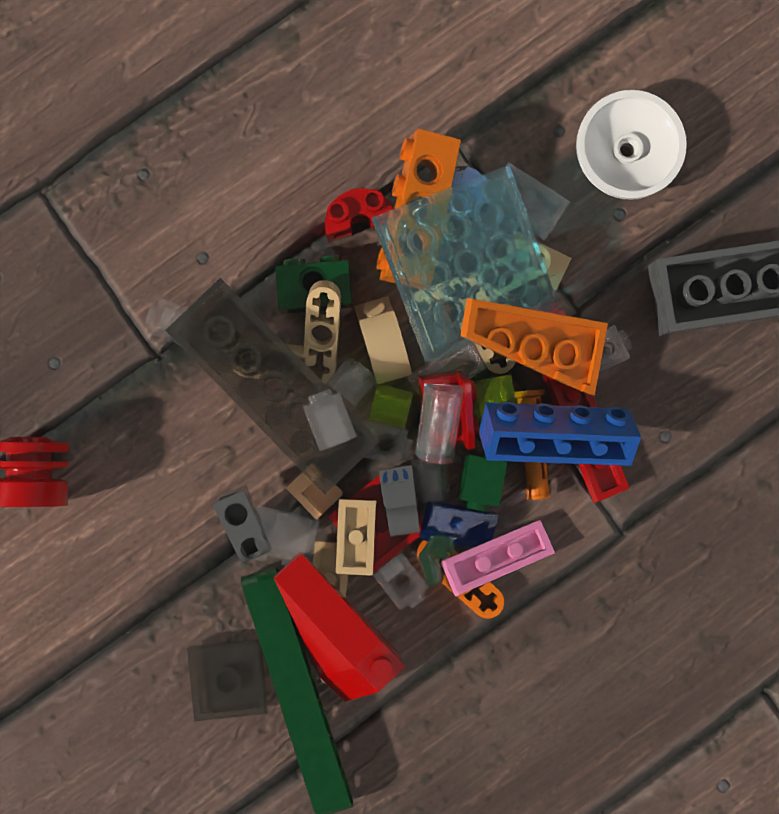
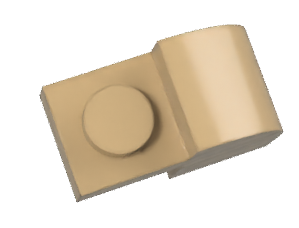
[354,296,412,385]

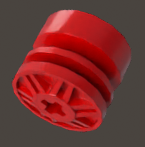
[0,437,69,507]

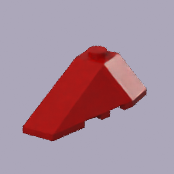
[274,552,406,702]

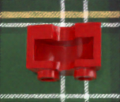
[325,188,394,243]

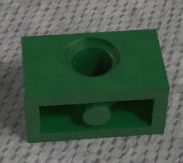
[275,255,353,314]
[457,455,507,512]

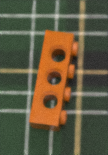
[377,128,461,290]

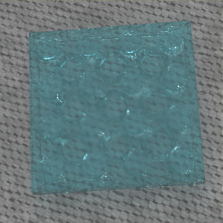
[372,165,559,362]

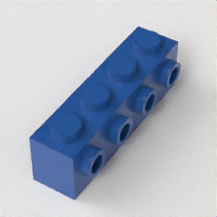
[479,402,641,466]

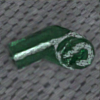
[419,535,455,585]

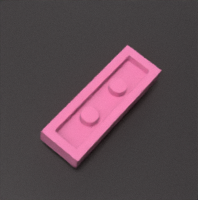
[441,520,555,596]

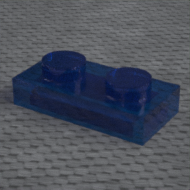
[419,501,499,547]

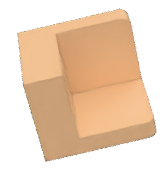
[286,462,343,520]

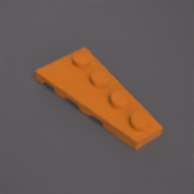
[460,298,608,397]

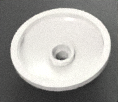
[576,90,687,200]

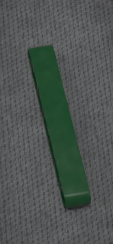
[241,566,354,814]

